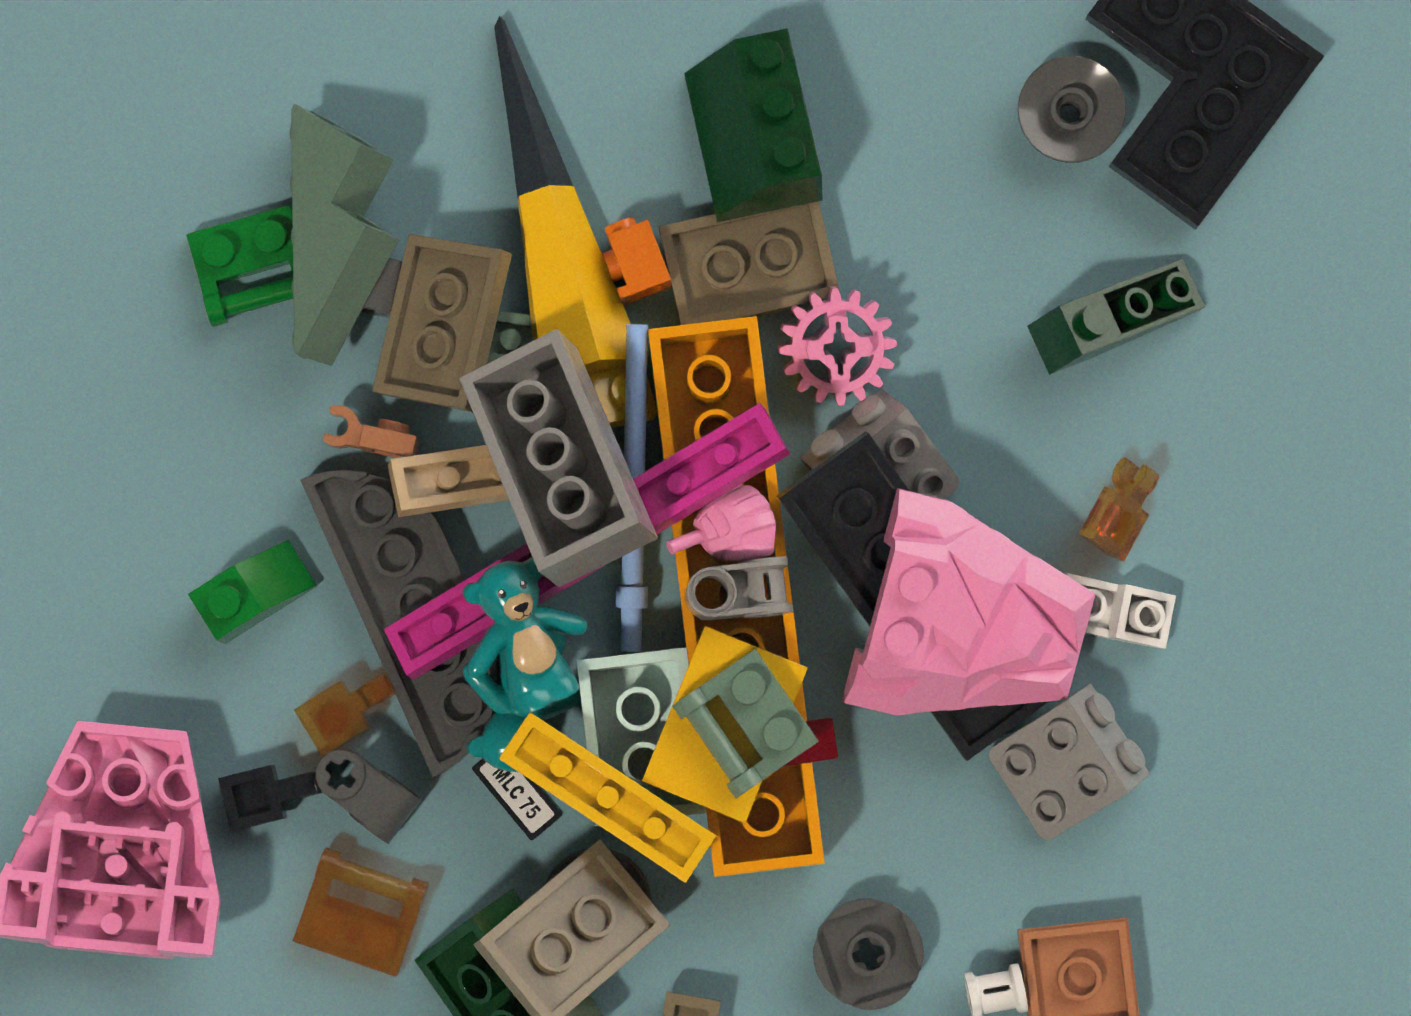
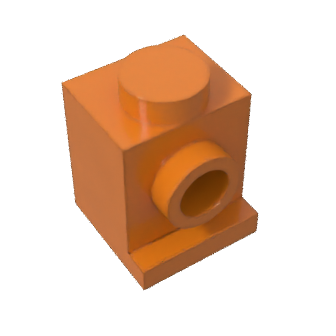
[602,217,672,306]

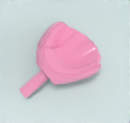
[666,484,776,563]

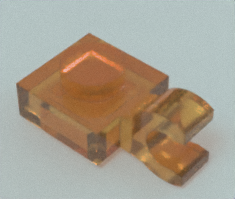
[1079,457,1159,562]
[294,675,395,756]

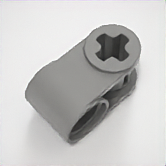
[685,557,794,621]

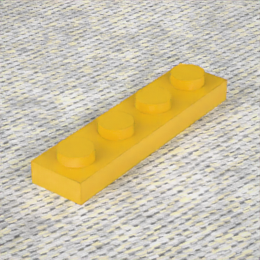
[499,712,716,883]

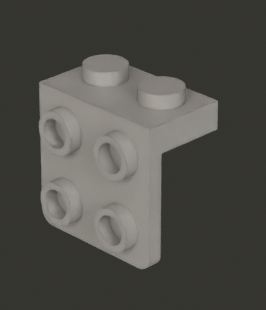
[799,389,959,499]
[989,683,1151,840]

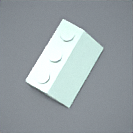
[577,647,706,826]

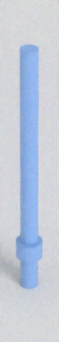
[615,324,648,652]

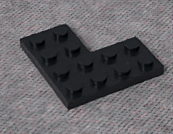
[1085,0,1324,230]

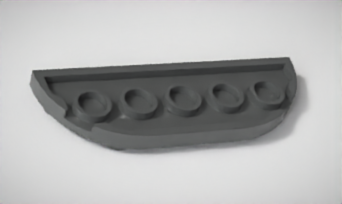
[300,470,498,778]

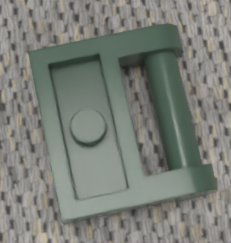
[672,649,819,799]

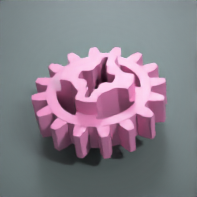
[777,286,897,406]

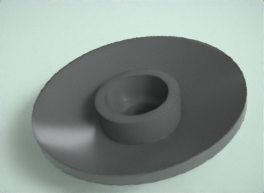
[1018,56,1126,163]

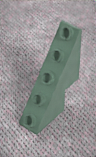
[290,104,399,366]

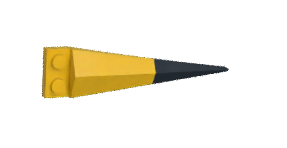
[494,16,658,428]

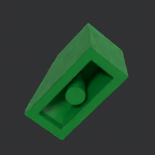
[188,540,317,644]

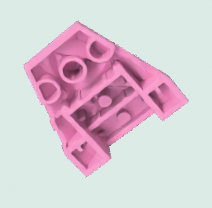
[842,488,1095,715]
[0,721,221,959]

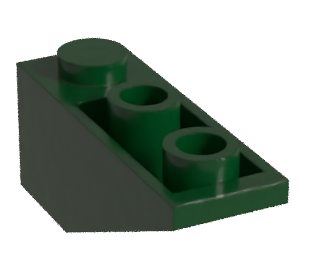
[1027,259,1205,375]

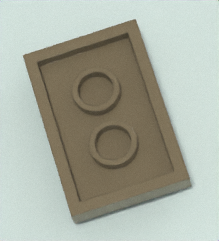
[659,201,841,325]
[372,234,512,413]
[473,839,670,1016]

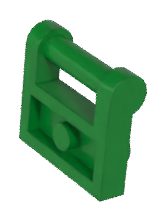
[186,205,294,327]

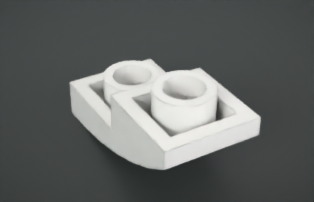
[1063,573,1176,649]

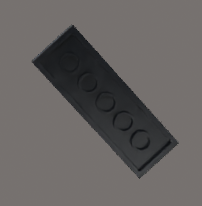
[776,431,1049,761]

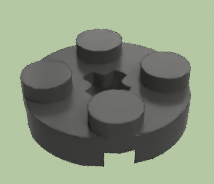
[813,898,924,1010]

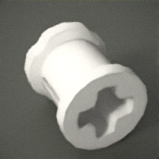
[964,963,1028,1016]

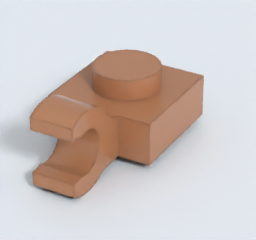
[323,405,421,458]

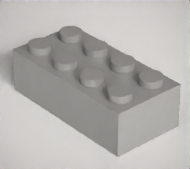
[459,329,658,587]

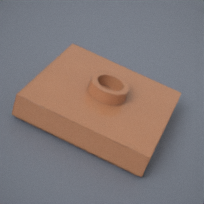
[1017,917,1140,1016]

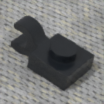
[218,765,323,832]

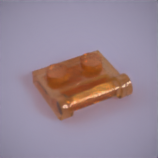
[293,847,429,977]

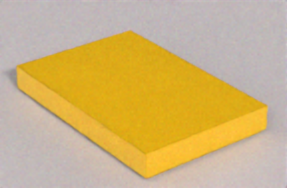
[642,626,808,823]

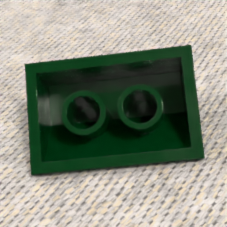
[684,28,823,222]
[414,888,603,1016]

